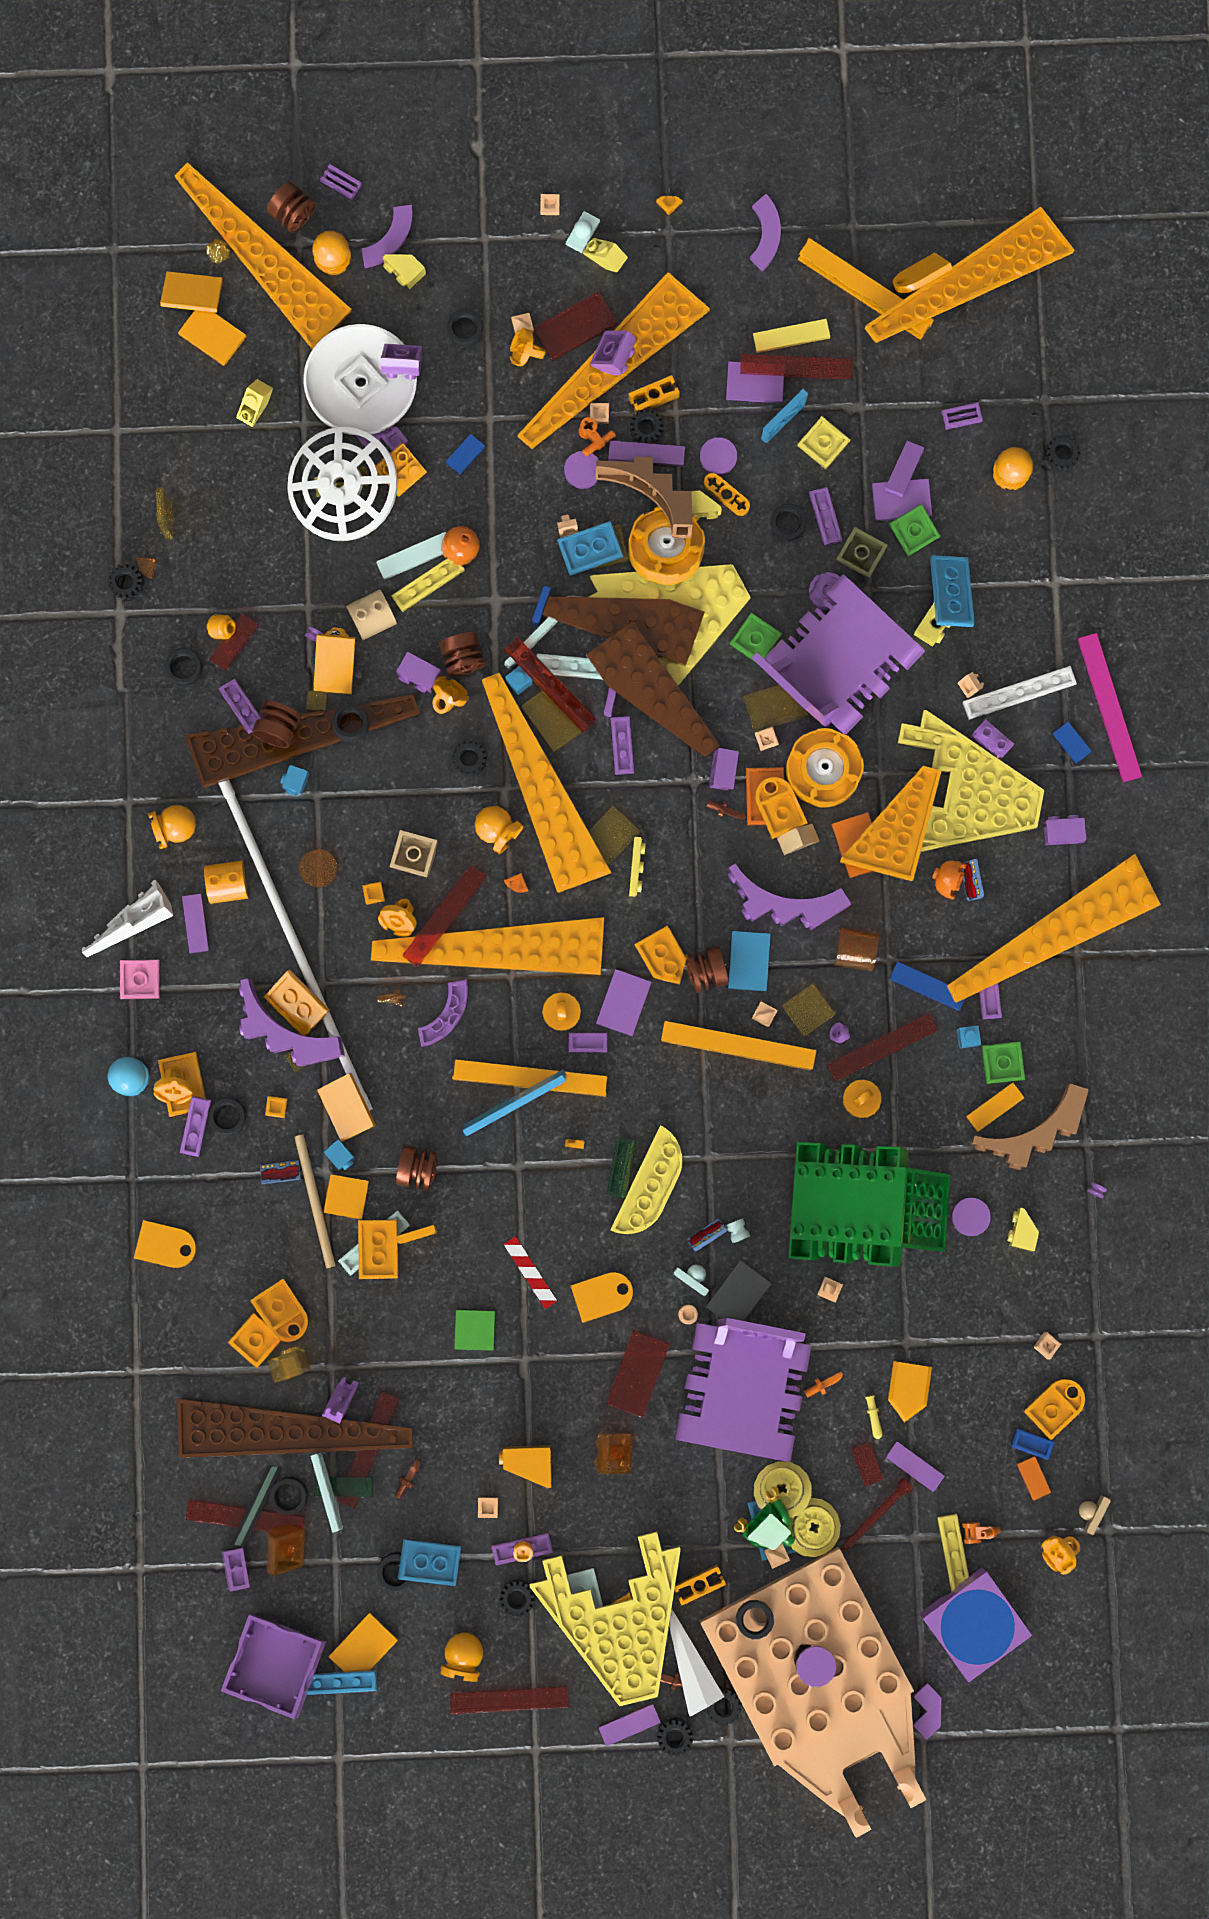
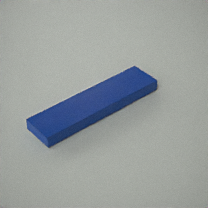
[889,962,965,1011]

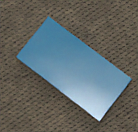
[930,555,975,627]

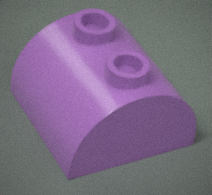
[590,331,636,376]
[381,344,422,380]

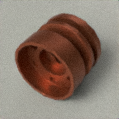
[267,181,317,233]
[439,632,486,676]
[252,701,301,748]
[686,946,729,993]
[396,1145,437,1191]

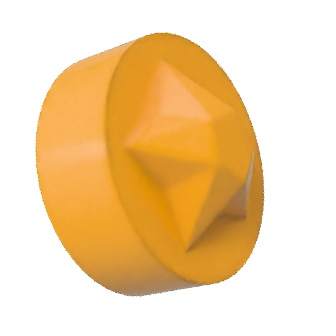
[513,1541,533,1562]

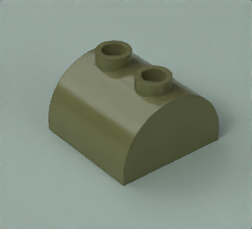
[836,527,888,579]

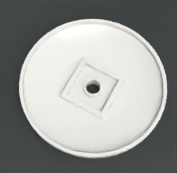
[304,324,417,436]

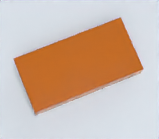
[1017,1456,1051,1501]

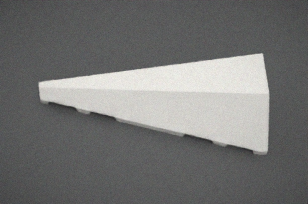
[82,880,173,957]
[669,1610,724,1717]

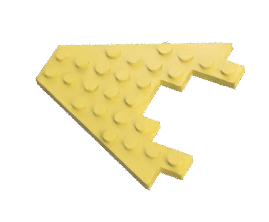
[589,564,751,686]
[898,710,1044,852]
[530,1531,680,1706]

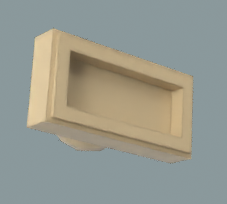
[1079,1495,1111,1535]

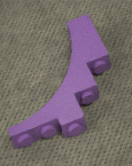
[727,864,851,930]
[239,978,345,1067]

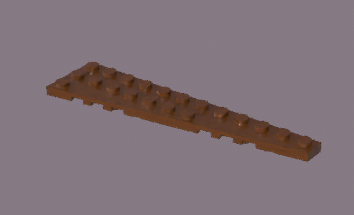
[185,694,420,788]
[177,1398,413,1458]

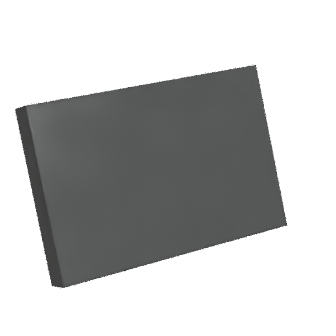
[706,1260,772,1321]

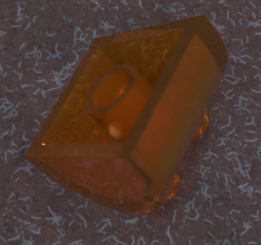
[834,927,879,972]
[594,1432,633,1474]
[266,1525,305,1576]

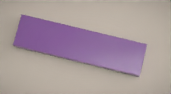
[608,441,685,467]

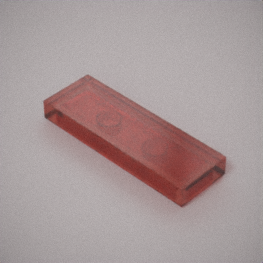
[209,614,259,671]

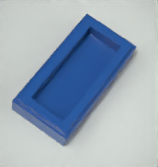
[446,434,485,475]
[532,586,551,627]
[1053,722,1092,764]
[1011,1428,1054,1460]

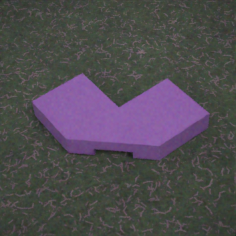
[356,426,409,451]
[913,1683,941,1740]

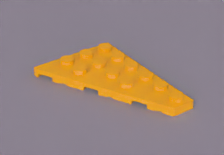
[840,766,941,881]

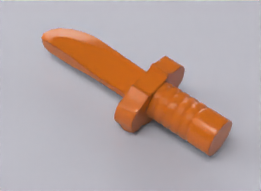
[804,1372,843,1398]

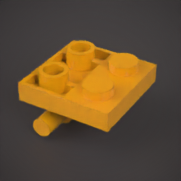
[375,443,427,497]

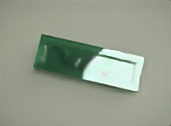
[606,1138,637,1199]
[314,1476,373,1497]

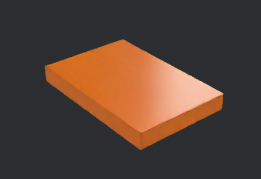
[746,767,784,826]
[832,812,872,879]

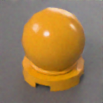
[312,231,351,276]
[993,447,1033,490]
[148,805,196,849]
[474,806,523,854]
[440,1632,483,1682]

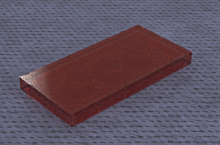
[534,292,617,361]
[607,1330,670,1418]

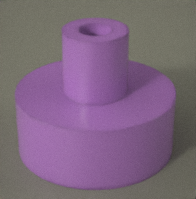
[830,1022,850,1043]

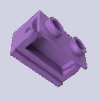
[396,652,442,693]
[1043,815,1086,845]

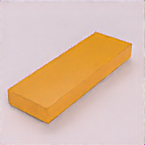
[966,1083,1024,1132]

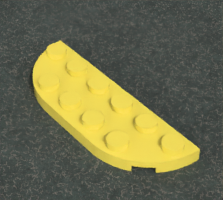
[611,1125,682,1234]

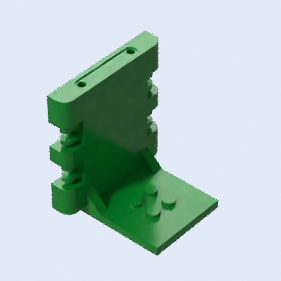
[788,1142,950,1267]

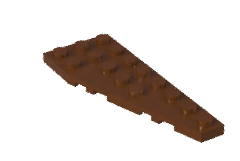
[542,596,705,666]
[586,621,720,757]

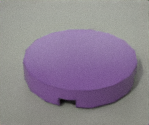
[700,438,737,475]
[564,451,599,489]
[809,572,840,610]
[952,1198,991,1236]
[796,1646,836,1687]

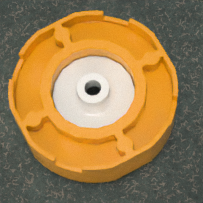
[628,507,705,585]
[785,728,864,807]

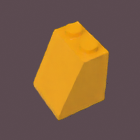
[499,1445,552,1488]

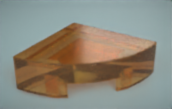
[137,556,156,579]

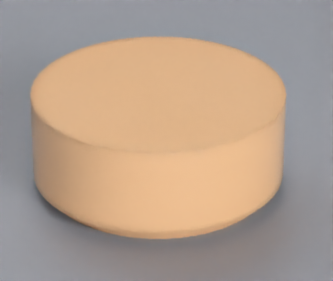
[678,1305,698,1324]

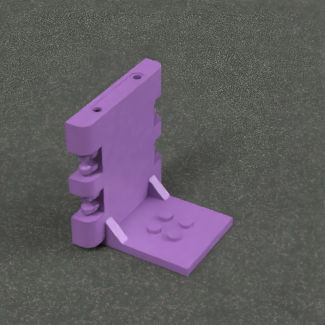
[752,574,925,735]
[675,1318,812,1462]

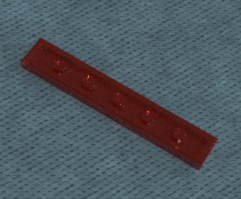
[740,354,852,379]
[504,636,596,733]
[402,866,486,968]
[826,1014,938,1082]
[337,1391,400,1508]
[185,1499,305,1537]
[450,1686,569,1714]

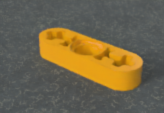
[704,473,750,516]

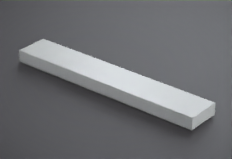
[962,666,1077,720]

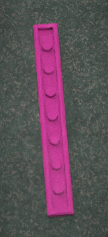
[1078,633,1142,783]

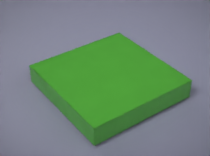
[889,504,941,556]
[730,613,782,661]
[981,1042,1025,1084]
[455,1310,495,1350]

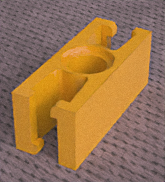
[629,375,680,415]
[674,1565,726,1605]

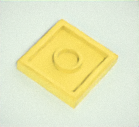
[797,416,850,469]

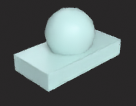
[566,211,600,253]
[673,1264,709,1296]

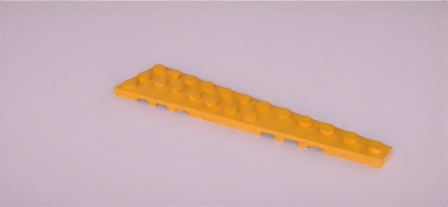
[175,162,352,350]
[865,207,1075,343]
[518,273,710,449]
[482,673,612,893]
[947,854,1161,1003]
[371,917,604,975]

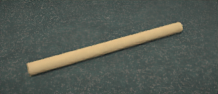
[294,1134,335,1268]

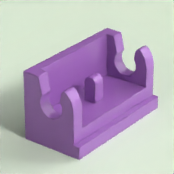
[709,748,739,790]
[322,1377,359,1424]
[222,1548,250,1592]

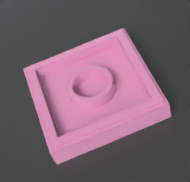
[120,960,160,999]

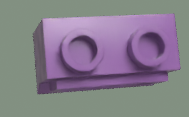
[970,719,1014,760]

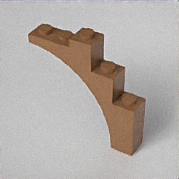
[595,456,693,538]
[970,1084,1089,1170]

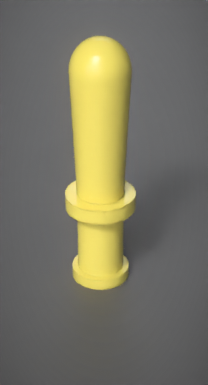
[865,1395,883,1439]

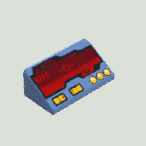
[961,859,984,901]
[260,1160,301,1184]
[687,1219,727,1252]

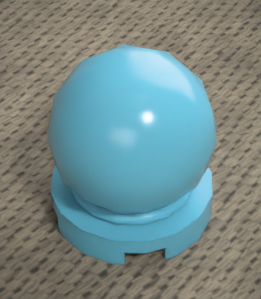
[107,1056,150,1096]

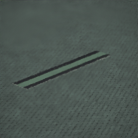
[230,1466,282,1546]

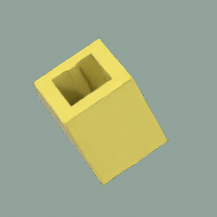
[583,238,628,272]
[383,254,426,289]
[236,379,273,427]
[692,490,722,520]
[1007,1208,1039,1251]

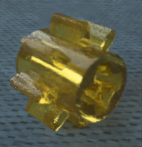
[205,240,230,263]

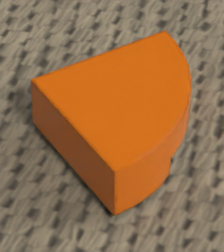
[504,873,529,893]

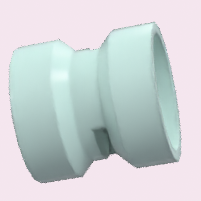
[725,1218,750,1243]

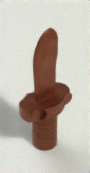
[706,800,747,819]
[394,1459,420,1499]
[660,1672,683,1690]

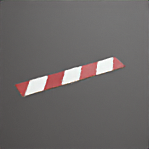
[504,1236,557,1309]

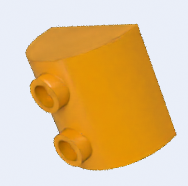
[204,860,248,904]

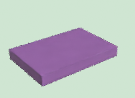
[726,361,785,403]
[872,479,932,522]
[596,969,651,1036]

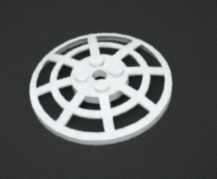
[288,427,398,541]

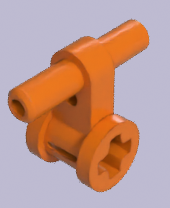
[578,417,616,456]
[962,1522,1001,1544]

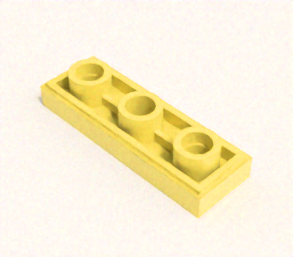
[629,837,645,897]

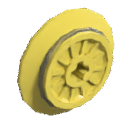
[754,1462,812,1518]
[791,1498,841,1557]

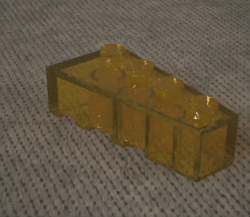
[267,1346,311,1383]

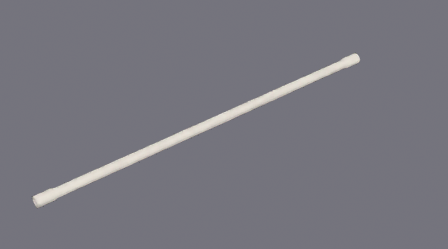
[219,780,373,1111]

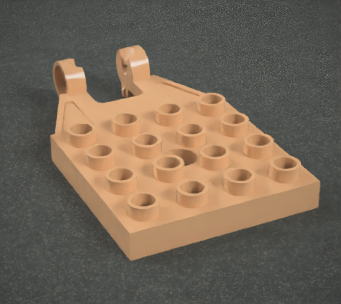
[700,1547,926,1838]

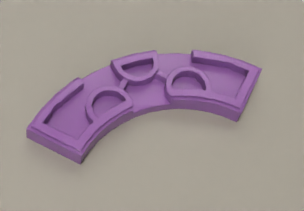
[750,194,781,272]
[362,205,413,268]
[418,979,468,1047]

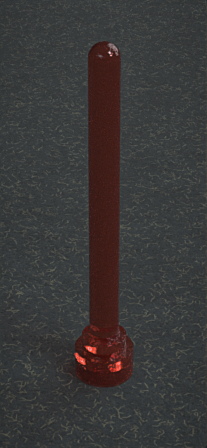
[842,1478,914,1551]

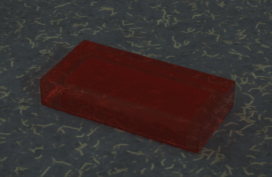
[851,1442,883,1487]

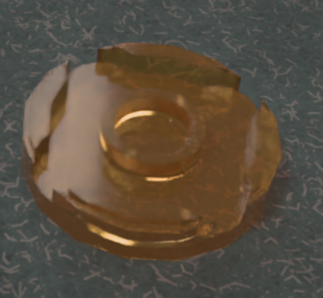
[299,849,338,888]

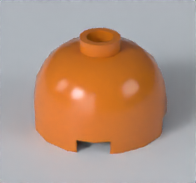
[441,526,480,565]
[932,860,966,900]

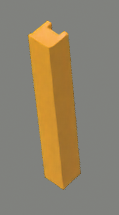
[798,238,934,340]
[661,1021,816,1070]
[452,1060,607,1097]

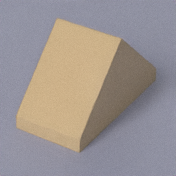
[777,824,819,856]

